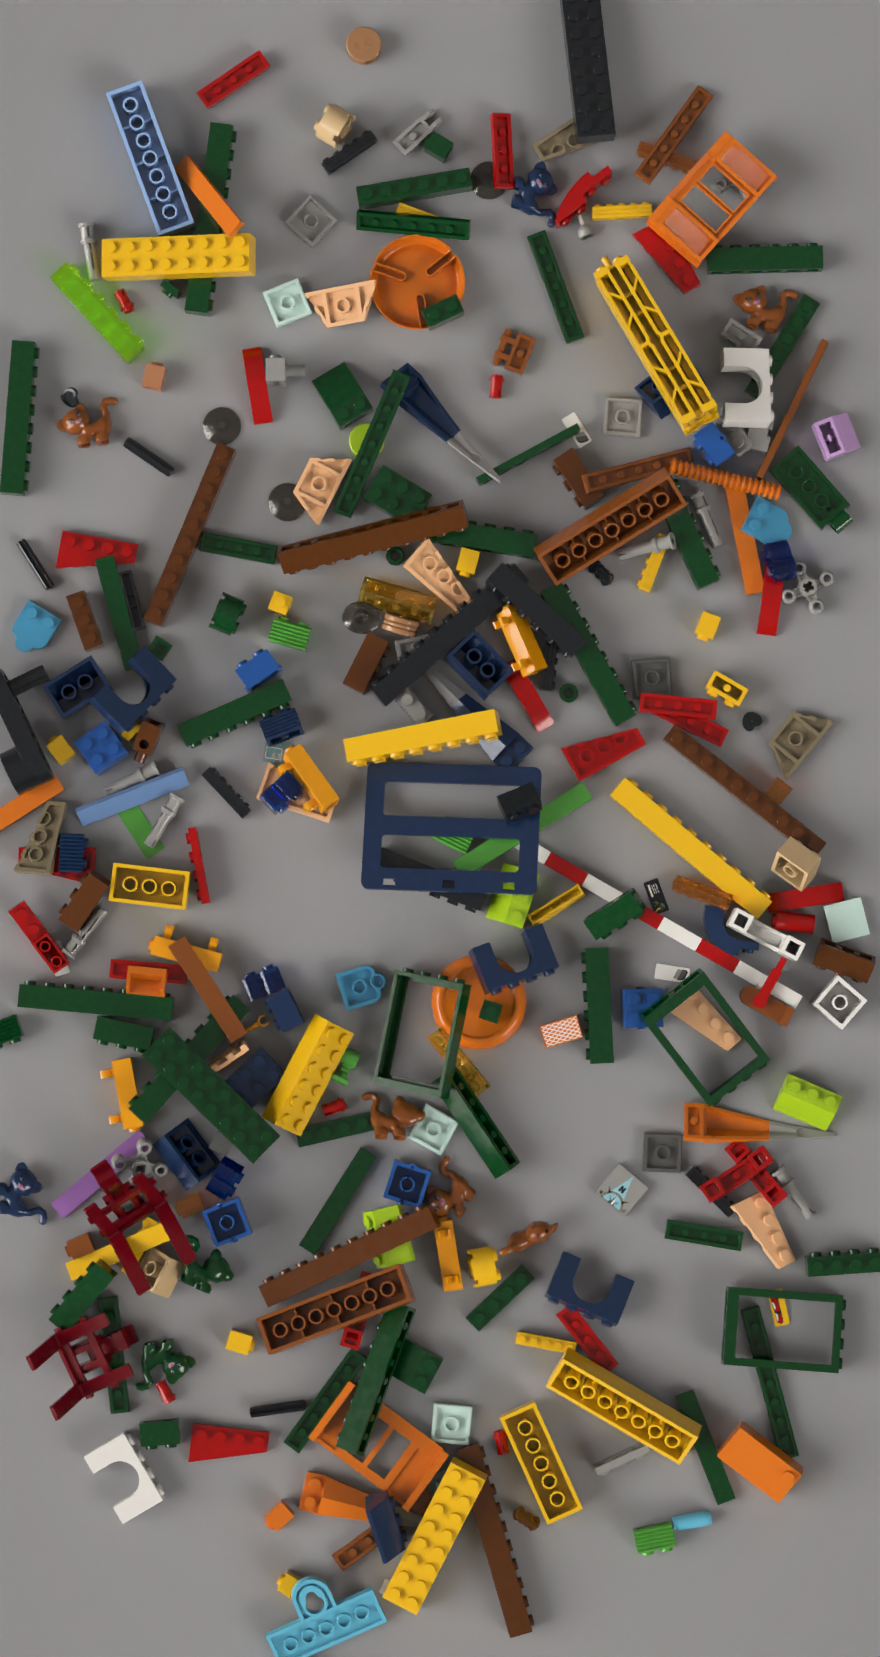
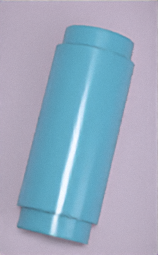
[671,1510,712,1531]

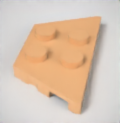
[305,280,377,328]
[293,458,352,526]

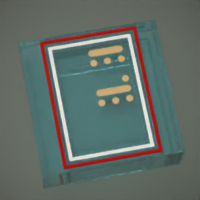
[263,742,285,764]

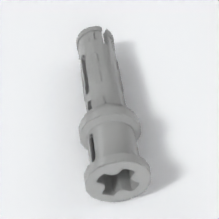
[78,222,101,282]
[688,490,724,549]
[618,532,676,561]
[103,760,161,796]
[143,792,185,849]
[61,906,108,960]
[770,1164,816,1220]

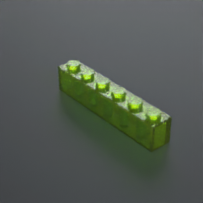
[50,262,145,364]

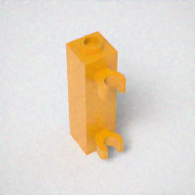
[492,604,548,677]
[277,744,340,814]
[148,925,223,972]
[100,1057,145,1132]
[434,1216,463,1292]

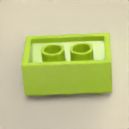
[486,863,540,929]
[772,1073,843,1131]
[362,1204,416,1269]

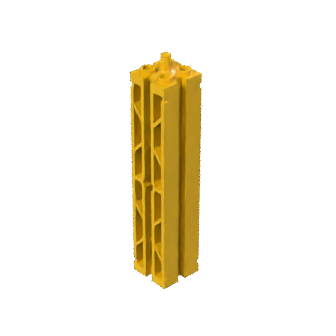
[593,254,720,436]

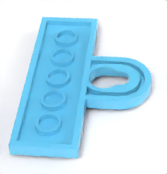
[265,1576,387,1657]

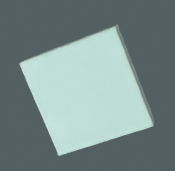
[262,278,312,328]
[823,897,870,943]
[407,1103,458,1156]
[431,1402,472,1445]

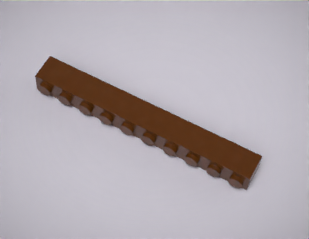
[143,442,236,628]
[277,499,469,575]
[662,724,826,854]
[258,1203,441,1308]
[456,1442,535,1638]

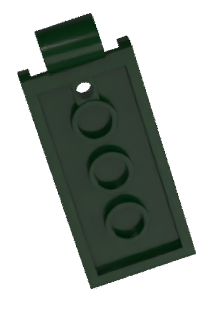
[769,445,853,534]

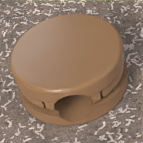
[346,27,382,65]
[382,613,419,637]

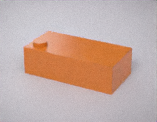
[717,1420,803,1504]

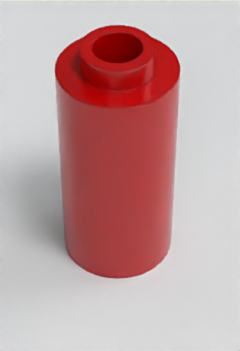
[771,911,815,934]

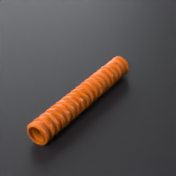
[669,458,782,501]

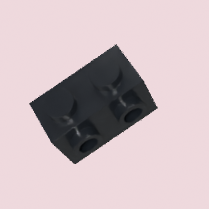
[497,782,543,824]

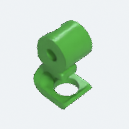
[331,1048,361,1086]

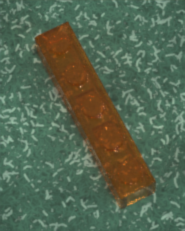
[636,141,696,174]
[672,875,733,910]

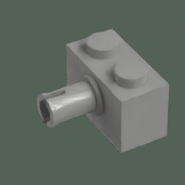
[266,355,305,387]

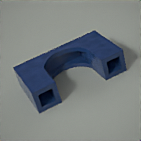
[88,646,177,734]
[468,924,559,996]
[544,1251,635,1328]

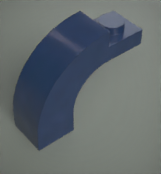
[703,905,759,956]

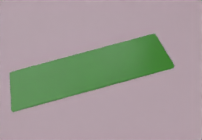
[118,806,165,859]

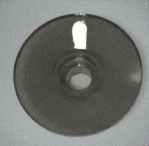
[471,161,506,200]
[203,407,241,445]
[268,483,305,521]
[342,602,381,634]

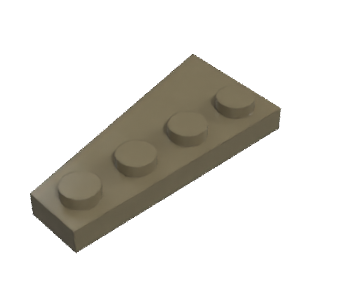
[532,118,616,162]
[14,801,68,876]

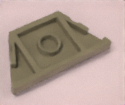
[768,712,833,779]

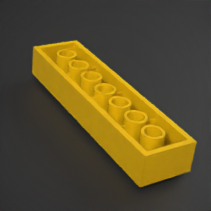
[101,233,256,282]
[343,709,503,767]
[546,1347,702,1465]
[382,1457,488,1615]

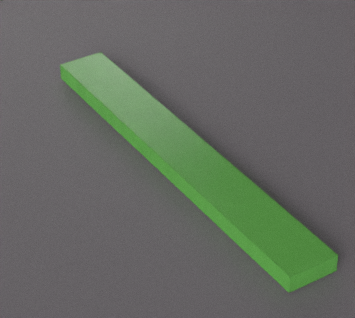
[452,782,593,871]

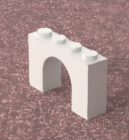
[720,347,774,428]
[725,908,806,961]
[84,1431,165,1524]

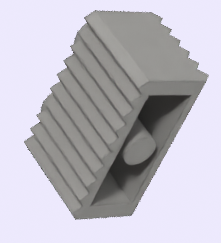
[395,687,434,724]

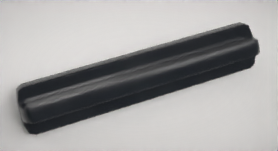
[123,437,174,477]
[17,539,54,590]
[249,1400,307,1418]

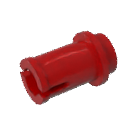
[113,288,134,314]
[489,374,505,399]
[321,1097,347,1117]
[154,1379,176,1405]
[492,1429,510,1455]

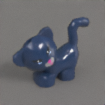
[511,161,557,228]
[0,1162,48,1225]

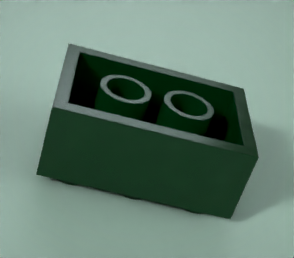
[363,465,432,517]

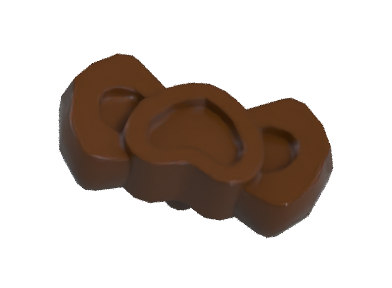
[513,1506,540,1531]

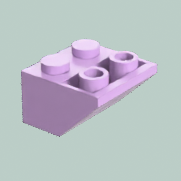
[811,412,861,462]

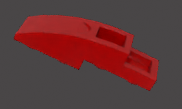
[555,165,612,229]
[8,900,70,974]

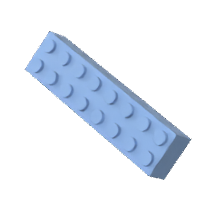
[106,80,196,237]

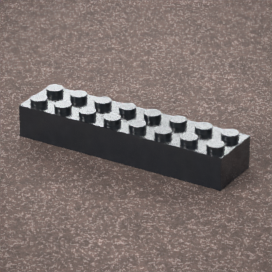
[560,0,616,144]

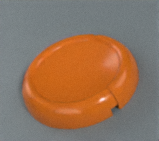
[370,234,465,330]
[431,955,527,1050]

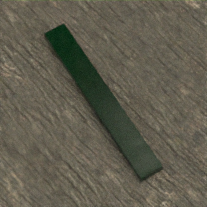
[333,369,411,519]
[740,1305,799,1458]

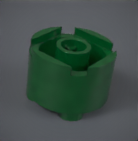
[209,592,247,636]

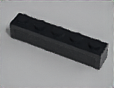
[322,130,378,175]
[119,570,146,631]
[540,641,559,691]
[202,767,251,819]
[685,1166,735,1218]

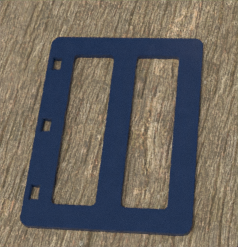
[361,762,542,895]

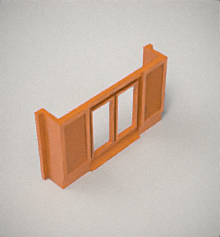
[645,131,778,269]
[308,1381,449,1512]

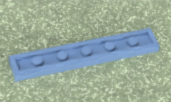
[75,767,190,827]

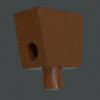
[133,717,165,764]

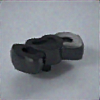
[588,560,614,586]

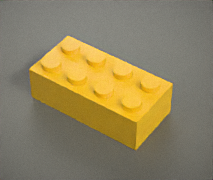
[109,863,191,910]

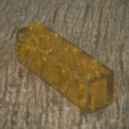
[357,576,439,625]

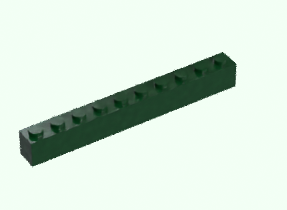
[184,122,237,316]

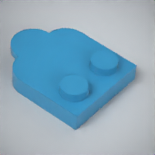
[740,496,792,545]
[12,600,62,652]
[335,965,387,1011]

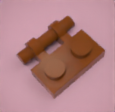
[492,328,536,376]

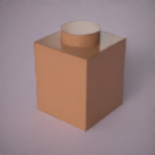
[142,361,167,392]

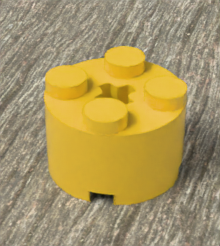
[466,1245,501,1288]

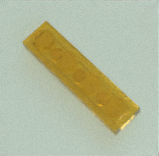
[427,1026,491,1096]

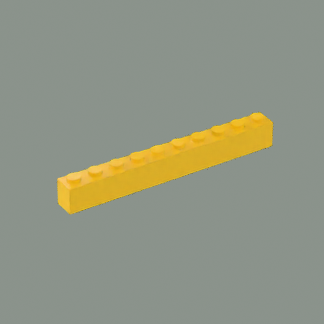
[610,778,772,920]

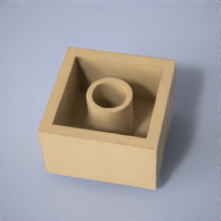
[771,836,822,892]

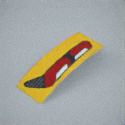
[769,1288,790,1327]

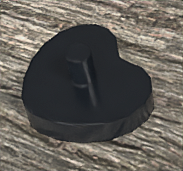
[61,387,79,408]
[742,712,762,731]

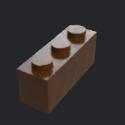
[552,448,604,510]
[66,590,105,652]
[343,632,391,695]
[58,869,111,932]
[813,937,876,983]

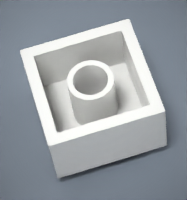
[811,975,867,1030]

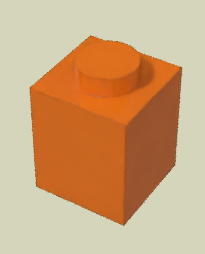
[264,1499,295,1532]

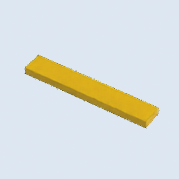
[65,1223,170,1281]

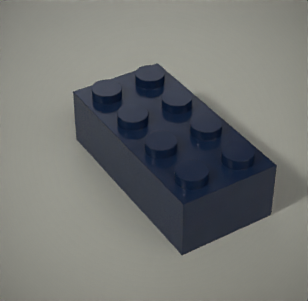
[225,1047,285,1108]

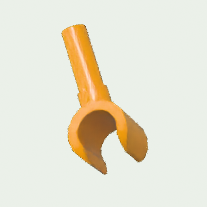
[245,1015,269,1033]

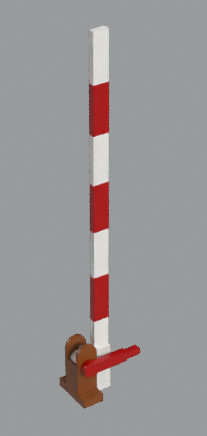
[514,844,803,1027]

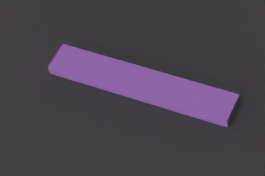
[51,1130,147,1219]

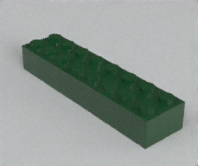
[141,1027,280,1164]

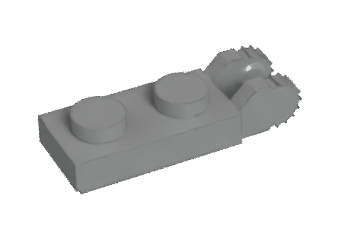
[392,108,443,157]

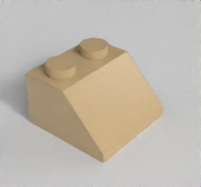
[139,1247,183,1299]

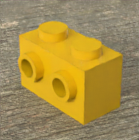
[704,670,749,708]

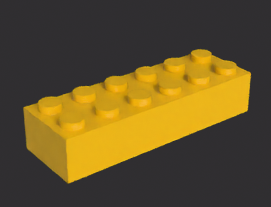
[261,1014,354,1136]
[499,1400,583,1525]

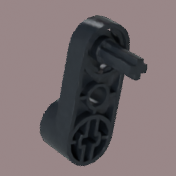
[0,665,54,796]

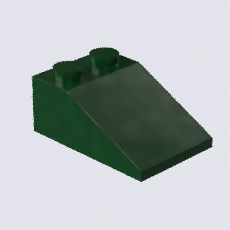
[312,362,373,430]
[393,1338,443,1394]

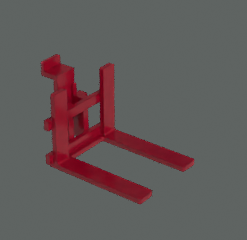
[84,1159,197,1296]
[26,1313,139,1421]

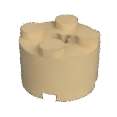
[314,103,356,149]

